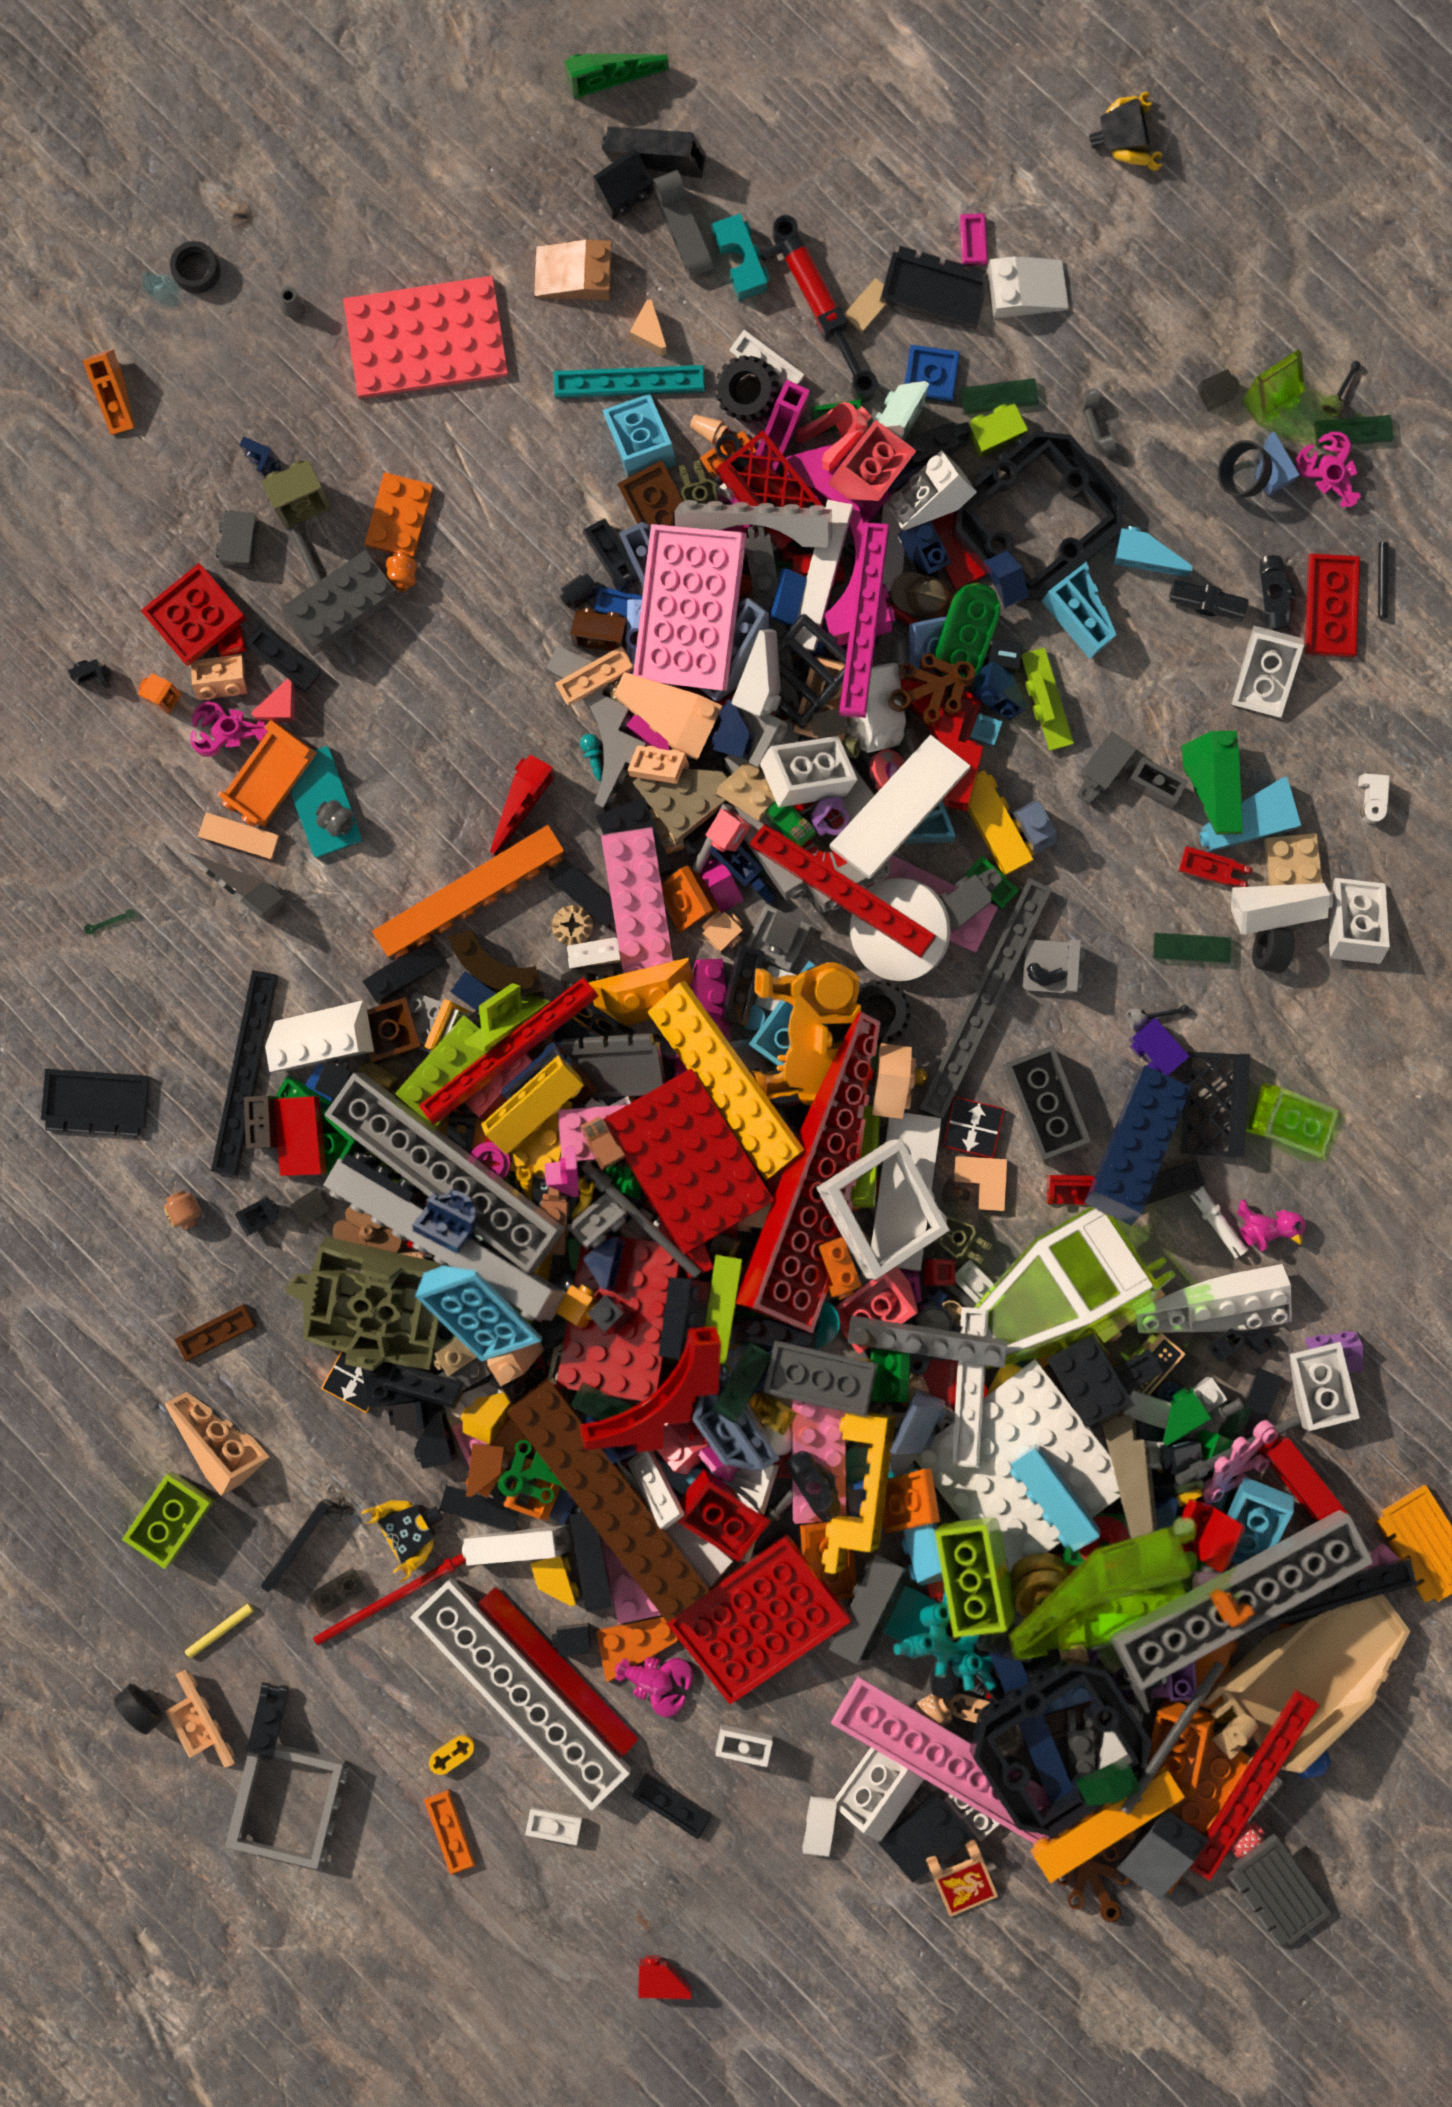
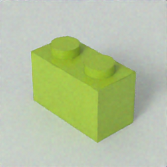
[969,403,1028,458]

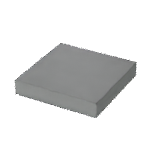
[746,904,812,972]

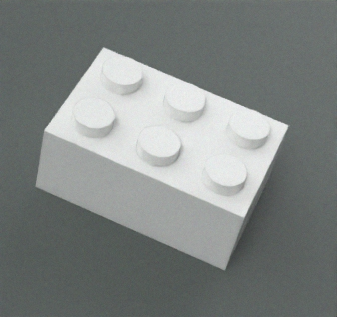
[760,736,857,807]

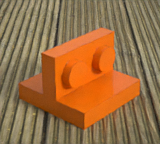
[661,865,720,933]

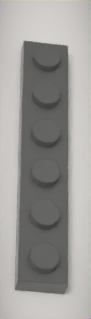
[848,1316,1008,1368]

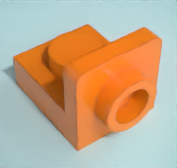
[1208,1589,1254,1627]

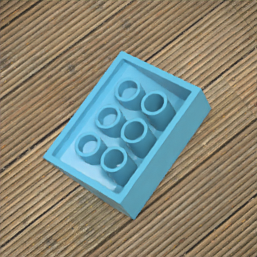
[415,1266,542,1362]

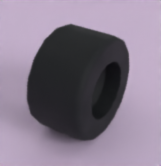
[1252,927,1295,974]

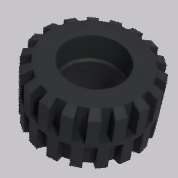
[714,355,782,422]
[848,979,911,1046]

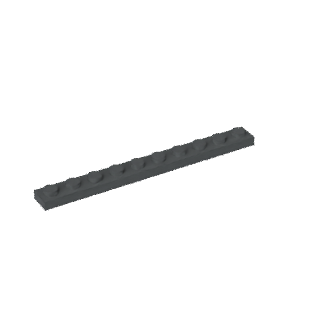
[919,878,1052,1120]

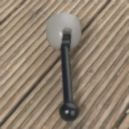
[1127,1005,1190,1030]

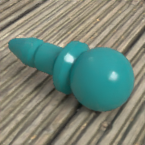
[580,733,603,782]

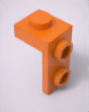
[819,1237,862,1300]

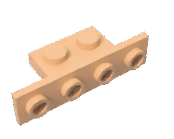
[165,1670,235,1767]

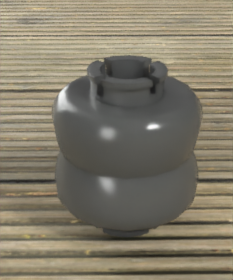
[315,800,354,837]

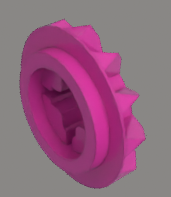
[471,1142,511,1179]

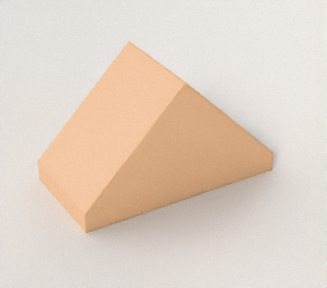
[630,300,667,356]

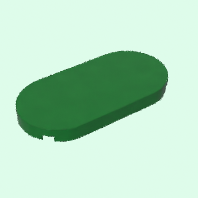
[934,583,1001,678]

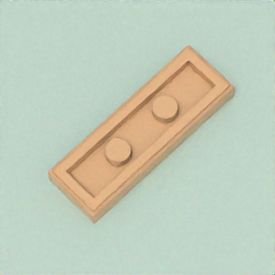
[555,646,634,707]
[198,812,280,860]

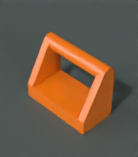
[504,1457,561,1521]

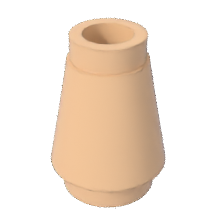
[690,414,729,445]

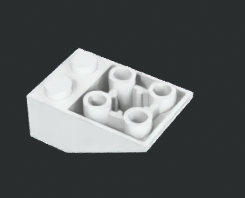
[886,450,977,530]

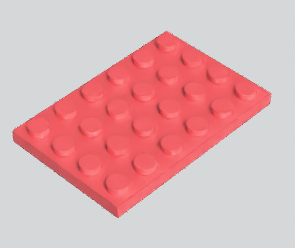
[343,276,508,399]

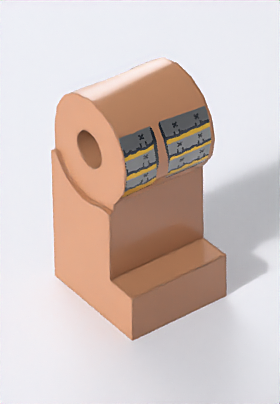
[580,1116,624,1171]

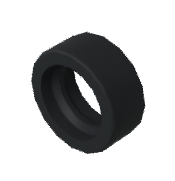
[169,241,220,294]
[114,1684,163,1735]

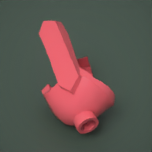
[795,402,872,471]

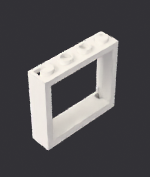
[817,1140,949,1279]

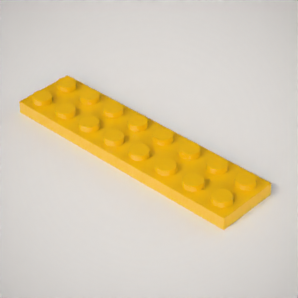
[647,981,804,1180]

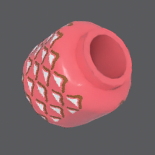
[1230,1821,1265,1859]

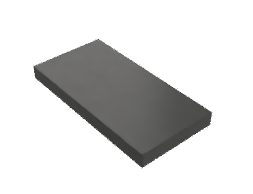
[764,1341,878,1417]

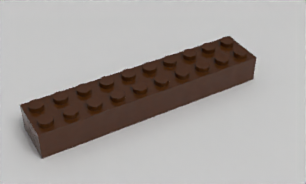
[507,1376,710,1623]

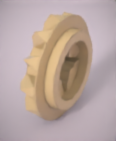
[552,905,593,946]

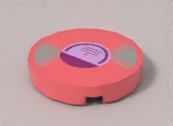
[869,749,905,791]

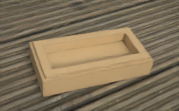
[844,278,887,334]

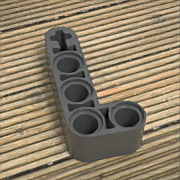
[653,170,714,279]

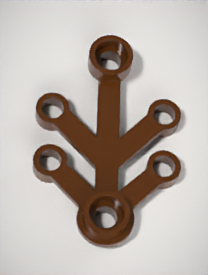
[888,653,975,725]
[1056,1844,1130,1923]

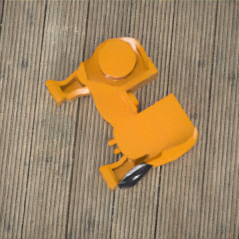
[750,962,861,1109]

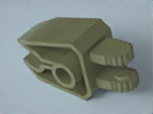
[679,460,717,504]
[926,1215,994,1266]

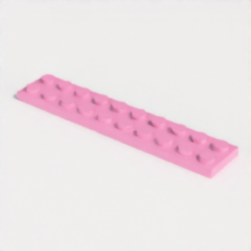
[831,1676,1051,1843]

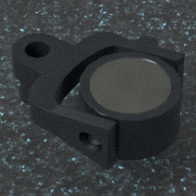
[902,1301,961,1375]

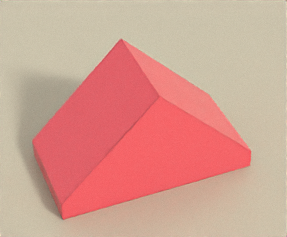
[251,678,295,722]

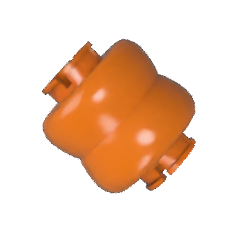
[385,552,417,592]

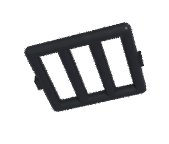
[777,614,847,728]

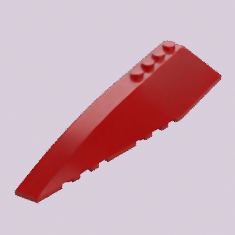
[735,1012,880,1333]

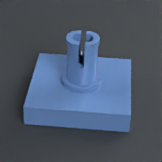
[908,616,947,674]

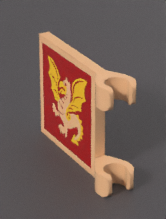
[926,1839,998,1917]

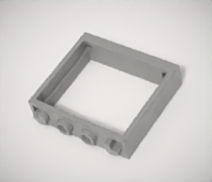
[225,1743,348,1869]

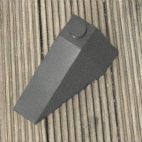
[185,852,287,923]

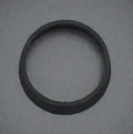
[1217,440,1273,497]

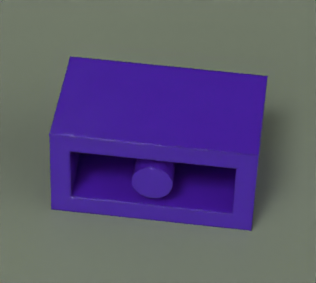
[1129,1018,1190,1076]

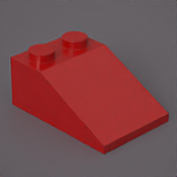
[677,1468,770,1562]

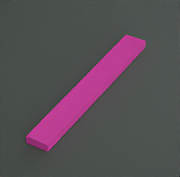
[839,522,889,718]

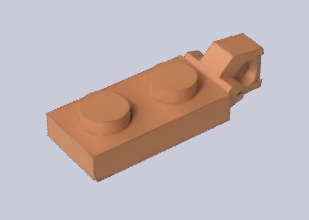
[541,1187,569,1255]

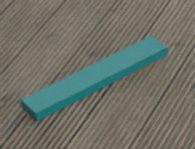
[553,365,705,398]

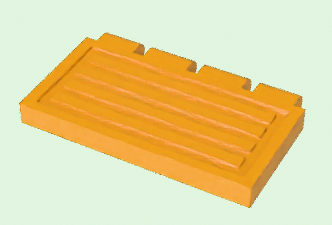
[1375,1484,1452,1603]

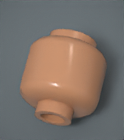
[163,1190,202,1231]

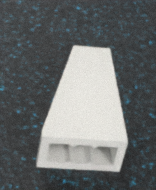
[1231,883,1333,934]
[462,1524,572,1565]

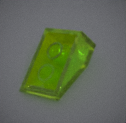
[1241,349,1305,426]
[1246,1083,1339,1159]

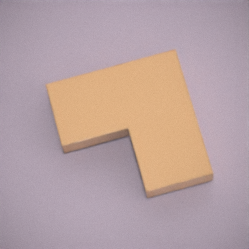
[954,1156,1007,1211]

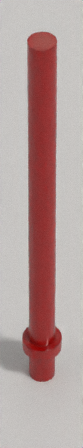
[313,1553,466,1646]

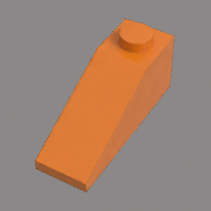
[82,349,135,435]

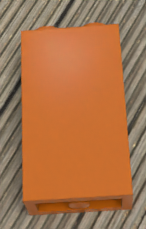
[218,720,317,827]

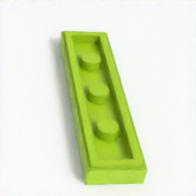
[705,1255,743,1364]

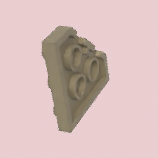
[632,769,728,842]

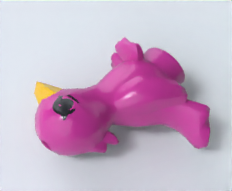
[1237,1199,1306,1252]

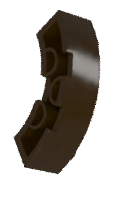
[448,930,544,996]

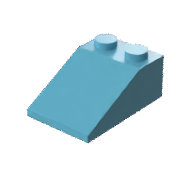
[602,393,677,477]
[1228,1477,1293,1565]

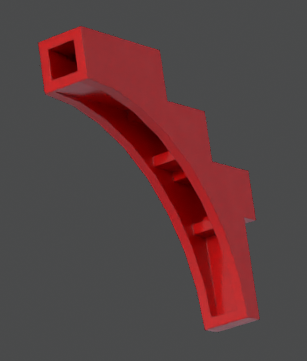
[900,673,983,812]
[580,1326,722,1452]

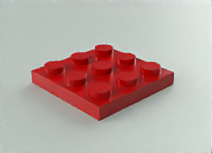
[140,563,247,667]

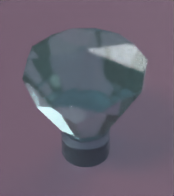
[142,272,171,297]

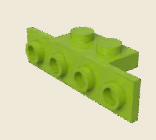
[1021,647,1074,751]
[464,983,551,1051]

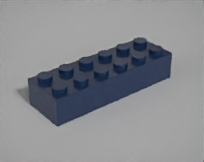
[1084,1065,1191,1226]

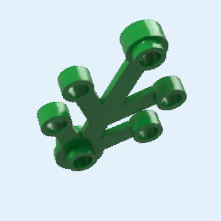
[498,1440,567,1503]

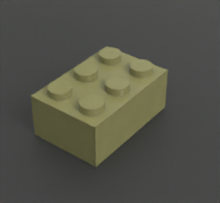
[261,460,332,529]

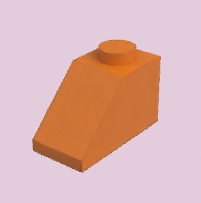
[138,673,182,715]

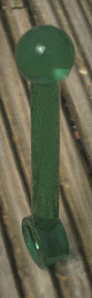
[84,909,135,935]

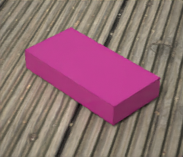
[959,213,988,266]

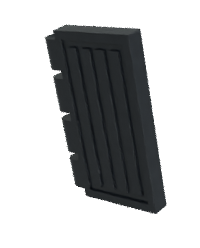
[880,245,990,329]
[41,1069,150,1137]

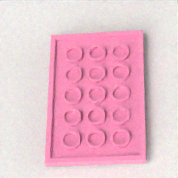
[633,524,746,691]

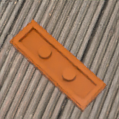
[424,1789,476,1875]

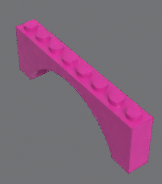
[719,379,810,536]
[782,444,896,646]

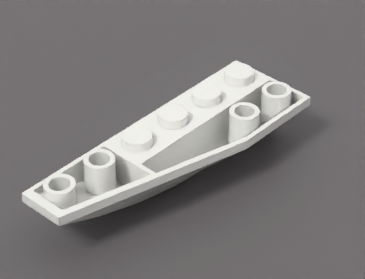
[1136,1264,1292,1333]

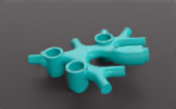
[894,1587,997,1691]

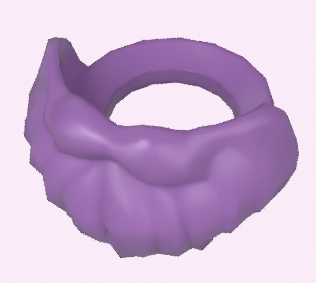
[811,796,850,836]

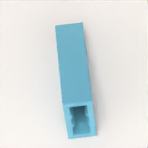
[1199,777,1301,852]

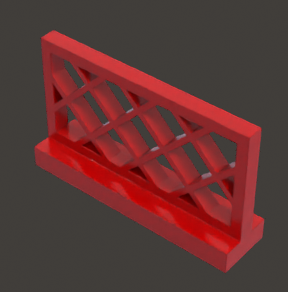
[715,430,823,552]

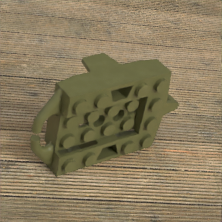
[285,1236,457,1371]

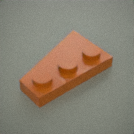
[596,1616,678,1683]

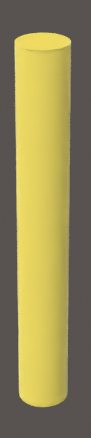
[185,1603,254,1659]

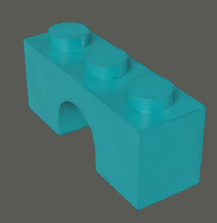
[712,213,770,301]

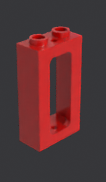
[1258,1435,1347,1523]

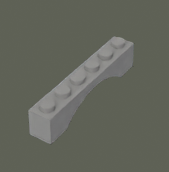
[675,500,832,548]

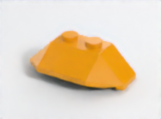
[588,958,693,1026]

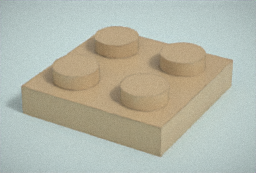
[716,761,776,821]
[1264,833,1322,886]

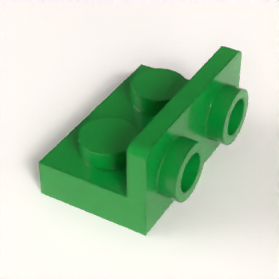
[871,1349,910,1403]

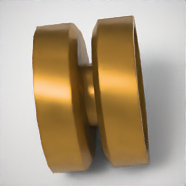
[1010,1553,1073,1621]

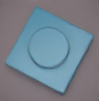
[969,713,1002,747]

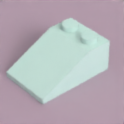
[872,381,929,440]

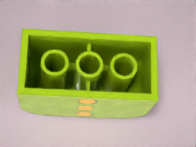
[934,1517,1015,1637]

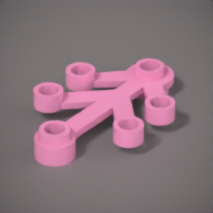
[1201,1420,1278,1503]

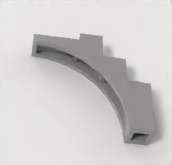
[546,645,646,811]

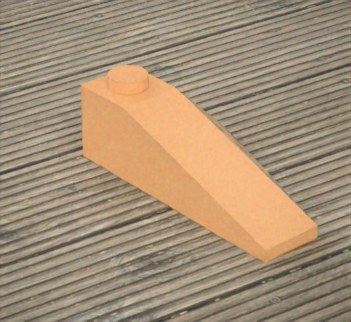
[614,672,722,760]
[165,1392,269,1496]

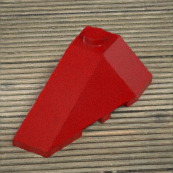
[490,754,556,857]

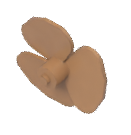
[333,1206,402,1253]

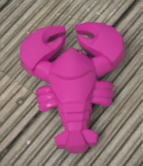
[1296,432,1361,508]
[190,701,268,757]
[614,1657,693,1717]

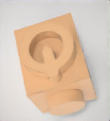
[702,910,743,954]

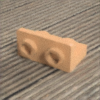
[191,654,247,700]
[627,745,690,784]

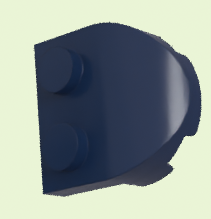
[412,1190,476,1254]

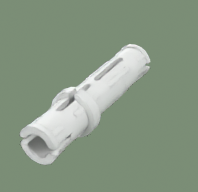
[1189,1186,1248,1259]

